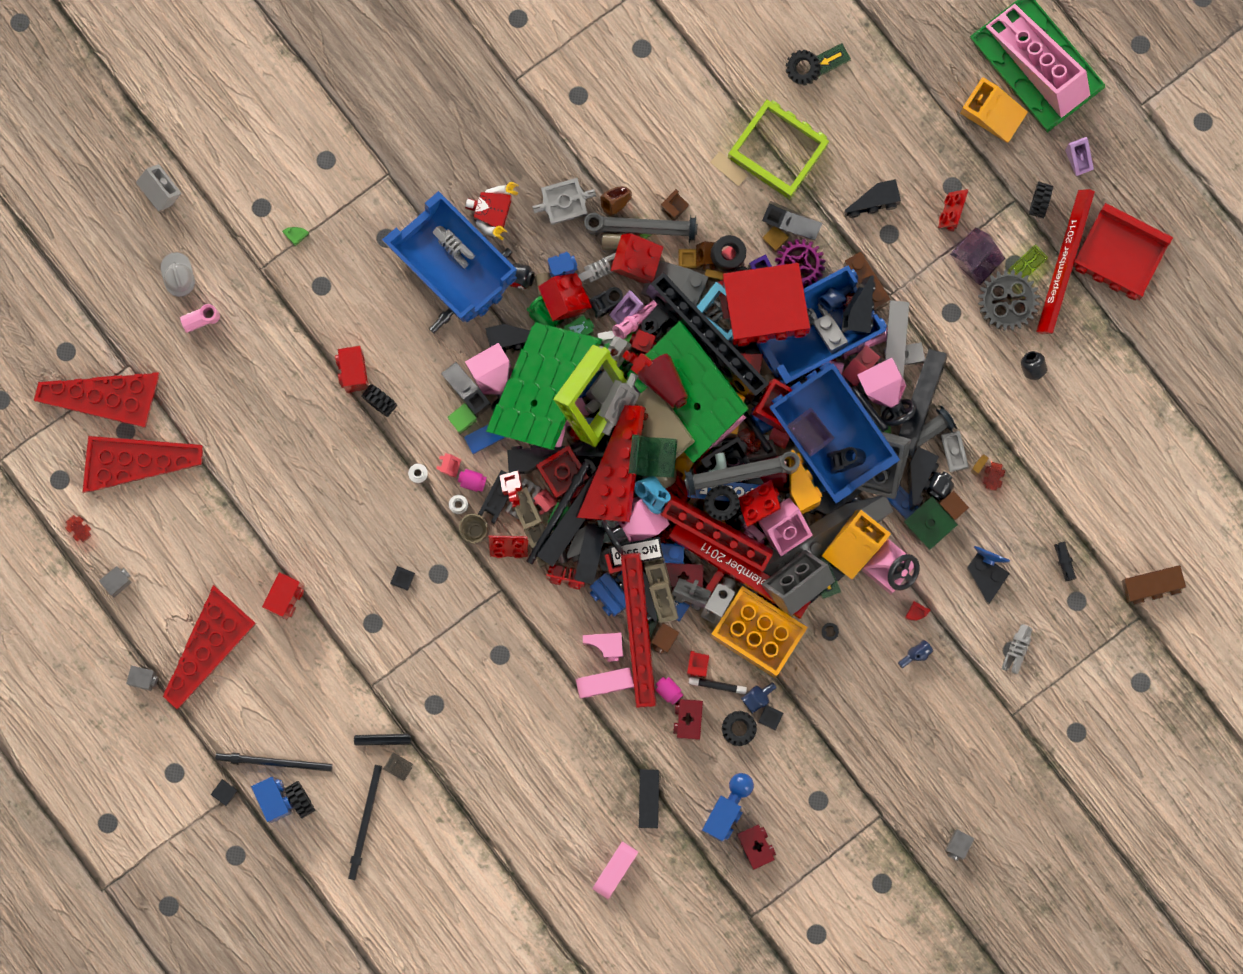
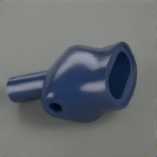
[818,285,853,313]
[898,640,934,669]
[741,682,777,714]

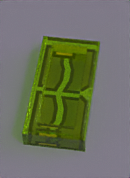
[1007,244,1048,278]

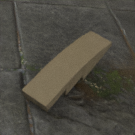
[514,487,558,568]
[644,552,679,623]

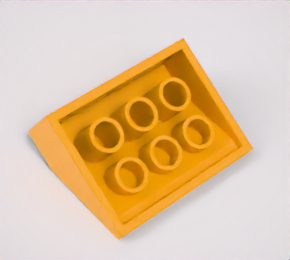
[710,586,808,678]

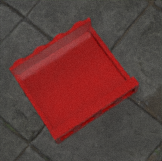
[1073,203,1173,301]
[722,263,810,346]

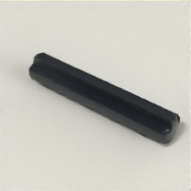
[354,734,411,746]

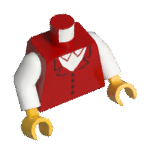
[465,182,519,240]

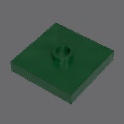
[903,497,958,551]

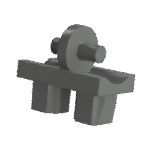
[672,578,711,611]

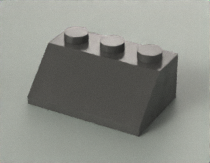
[761,550,835,616]

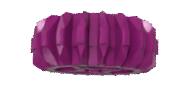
[774,239,826,289]

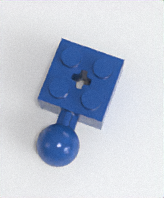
[701,773,754,842]

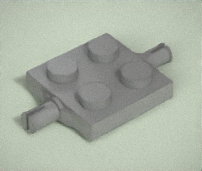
[532,178,596,225]
[598,373,640,436]

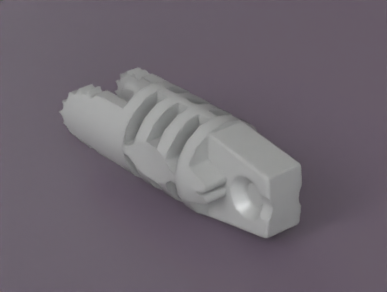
[433,226,475,268]
[578,253,616,282]
[1001,624,1032,674]

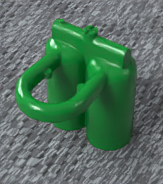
[526,296,565,327]

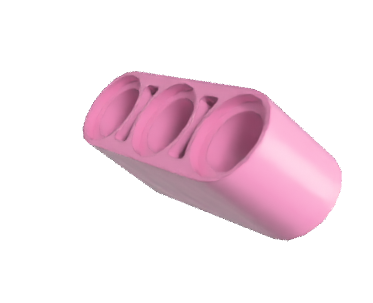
[576,668,634,698]
[592,841,638,899]

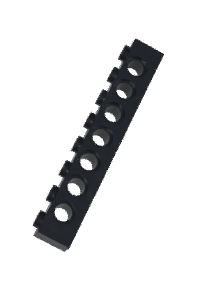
[645,272,769,403]

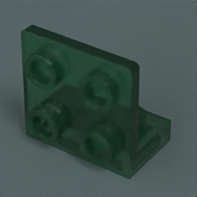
[629,435,678,478]

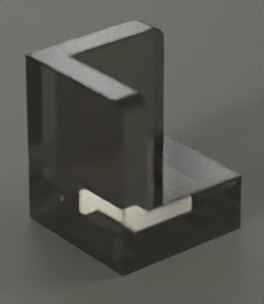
[383,752,414,781]

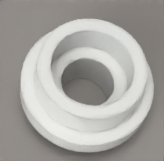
[408,464,428,483]
[449,495,468,514]

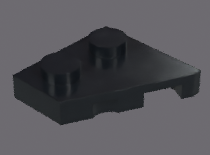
[967,552,1010,604]

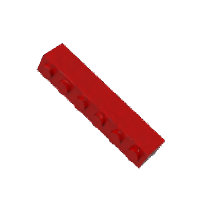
[661,494,773,571]

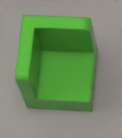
[448,403,478,435]

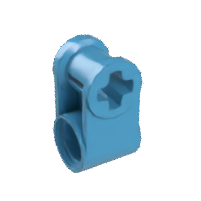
[634,476,671,514]

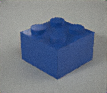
[251,776,294,823]

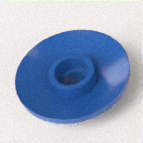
[974,546,1010,566]

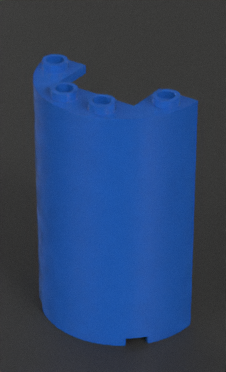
[382,191,517,322]
[755,265,887,385]
[770,361,900,503]

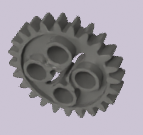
[978,269,1040,331]

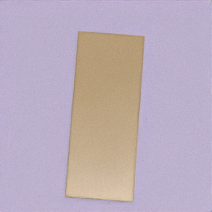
[710,151,748,186]

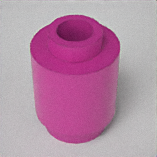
[457,469,487,492]
[655,677,684,705]

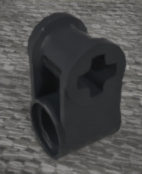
[589,287,623,319]
[641,305,674,339]
[827,447,866,474]

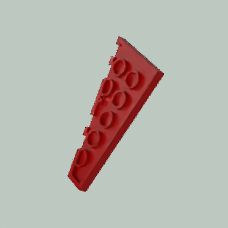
[33,372,160,428]
[577,405,645,523]
[82,436,204,494]
[163,585,257,710]

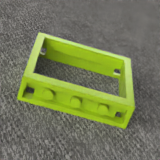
[728,99,829,200]
[553,345,627,447]

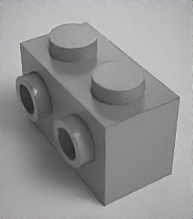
[136,164,181,212]

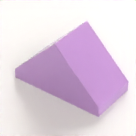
[1065,137,1094,176]
[609,290,643,325]

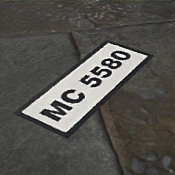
[609,537,663,567]

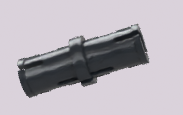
[1054,541,1077,582]

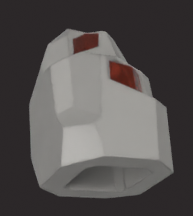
[608,336,632,367]

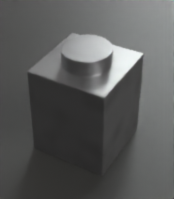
[99,566,132,597]
[126,665,158,691]
[945,829,975,861]

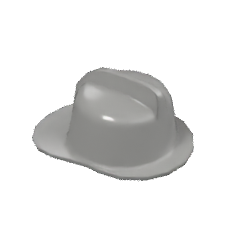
[161,252,195,297]

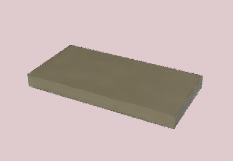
[634,387,695,466]

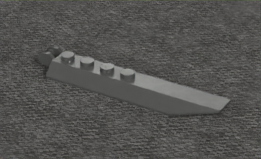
[740,496,893,594]

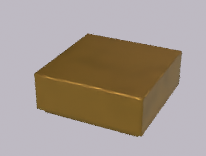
[762,226,789,252]
[678,249,698,269]
[705,269,724,282]
[971,454,989,476]

